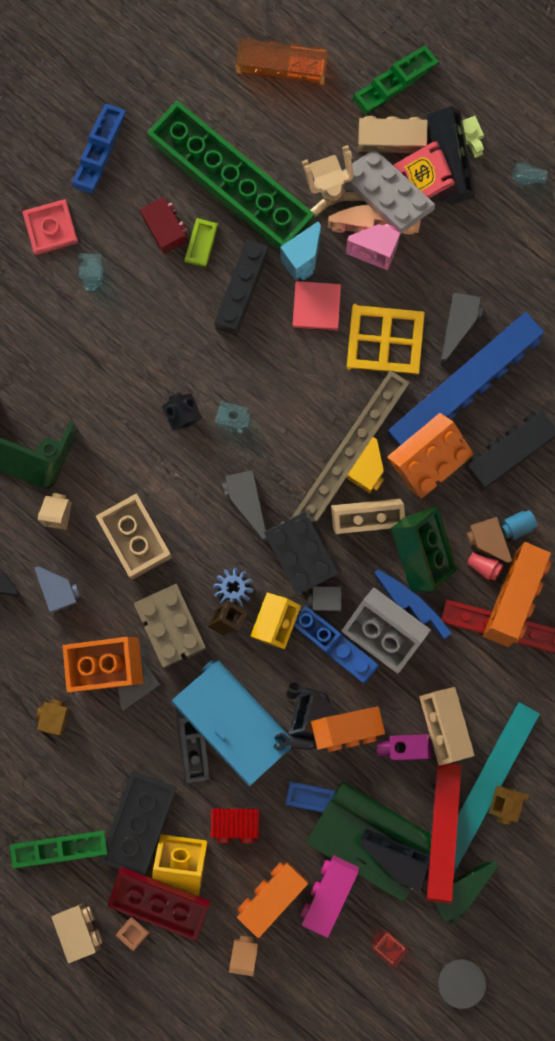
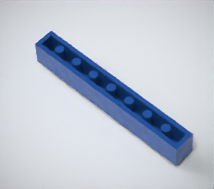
[387,312,544,447]

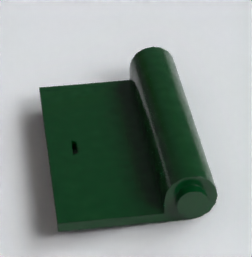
[305,781,432,902]

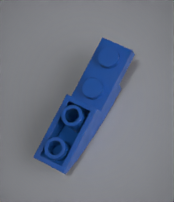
[294,605,379,685]

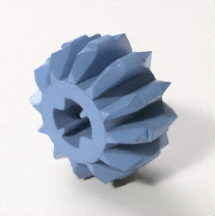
[214,568,253,607]

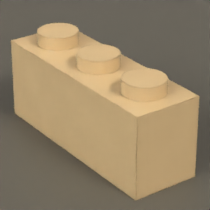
[358,116,427,154]
[331,499,405,534]
[419,687,475,766]

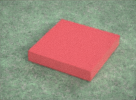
[22,199,78,255]
[293,281,341,330]

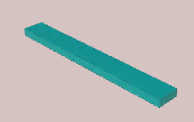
[454,702,540,873]

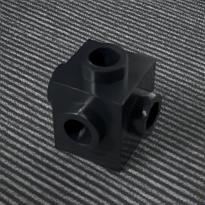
[162,392,202,431]

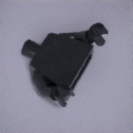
[273,681,339,750]

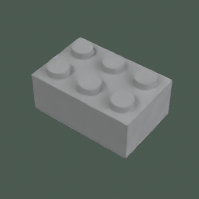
[341,588,431,674]

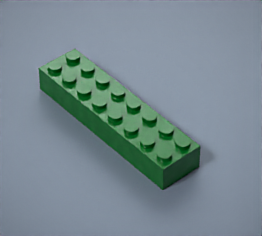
[147,100,314,251]

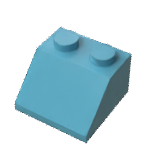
[280,222,321,282]

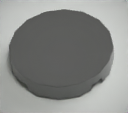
[437,959,486,1009]

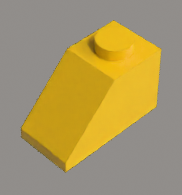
[347,437,384,494]

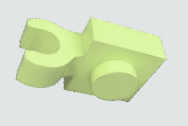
[463,116,484,158]

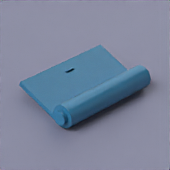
[171,660,292,786]

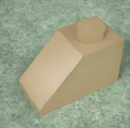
[38,493,71,530]

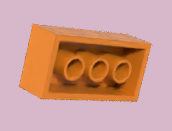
[482,542,552,647]

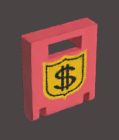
[393,142,455,198]

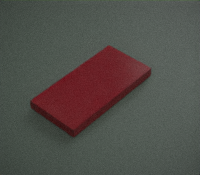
[107,867,211,941]

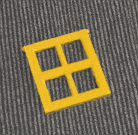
[346,304,425,375]

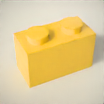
[250,593,301,649]

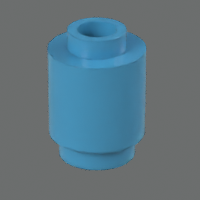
[501,510,537,541]

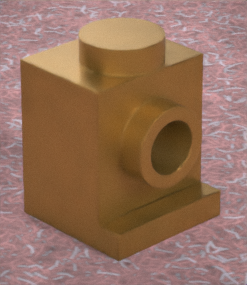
[489,785,529,825]

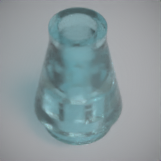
[512,162,547,184]

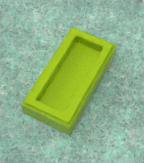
[184,218,218,268]

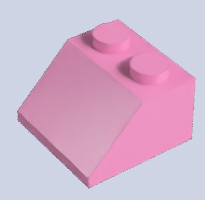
[346,224,400,270]

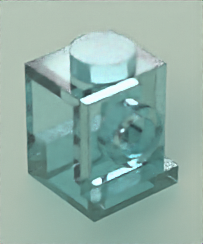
[78,254,104,290]
[215,400,251,433]

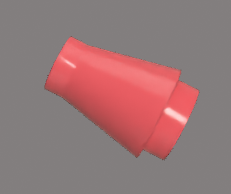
[467,553,504,581]

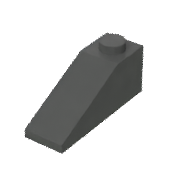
[440,292,483,365]
[222,470,267,542]

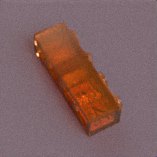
[235,38,328,84]

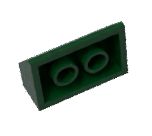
[391,507,457,591]

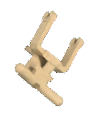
[302,145,364,218]

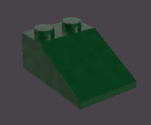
[432,860,498,924]

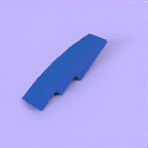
[72,103,126,194]
[373,570,452,640]

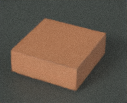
[116,917,150,951]

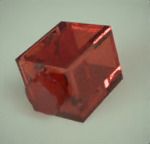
[371,929,409,969]

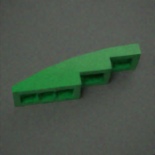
[352,45,439,116]
[10,830,107,868]

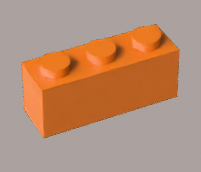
[311,706,385,752]

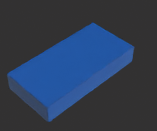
[285,781,335,813]

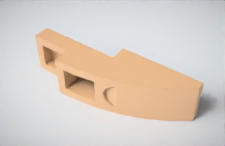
[328,205,421,234]

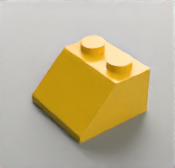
[152,834,207,896]

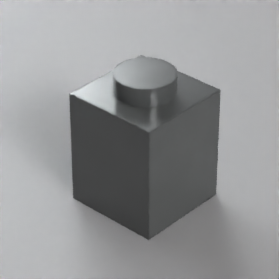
[308,587,341,613]

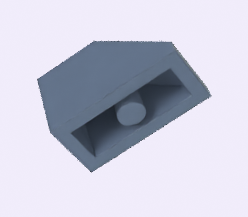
[34,566,81,614]

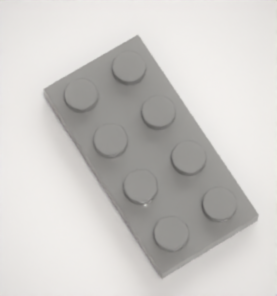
[343,149,435,234]

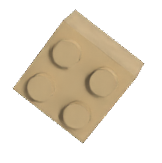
[52,903,103,963]

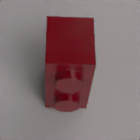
[140,197,188,254]

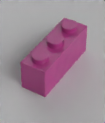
[300,855,359,938]

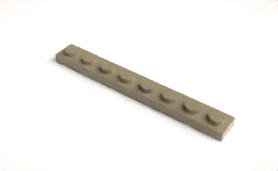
[291,370,410,523]

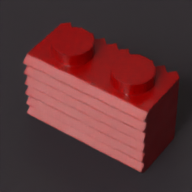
[211,808,259,843]

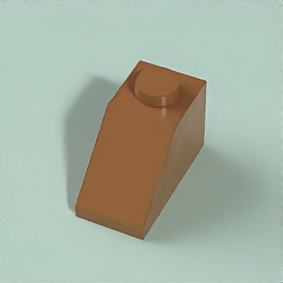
[466,517,512,565]
[229,935,259,976]

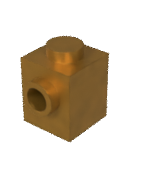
[36,699,70,736]

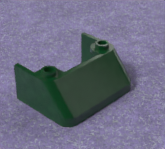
[0,421,78,489]

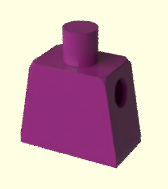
[377,734,432,760]

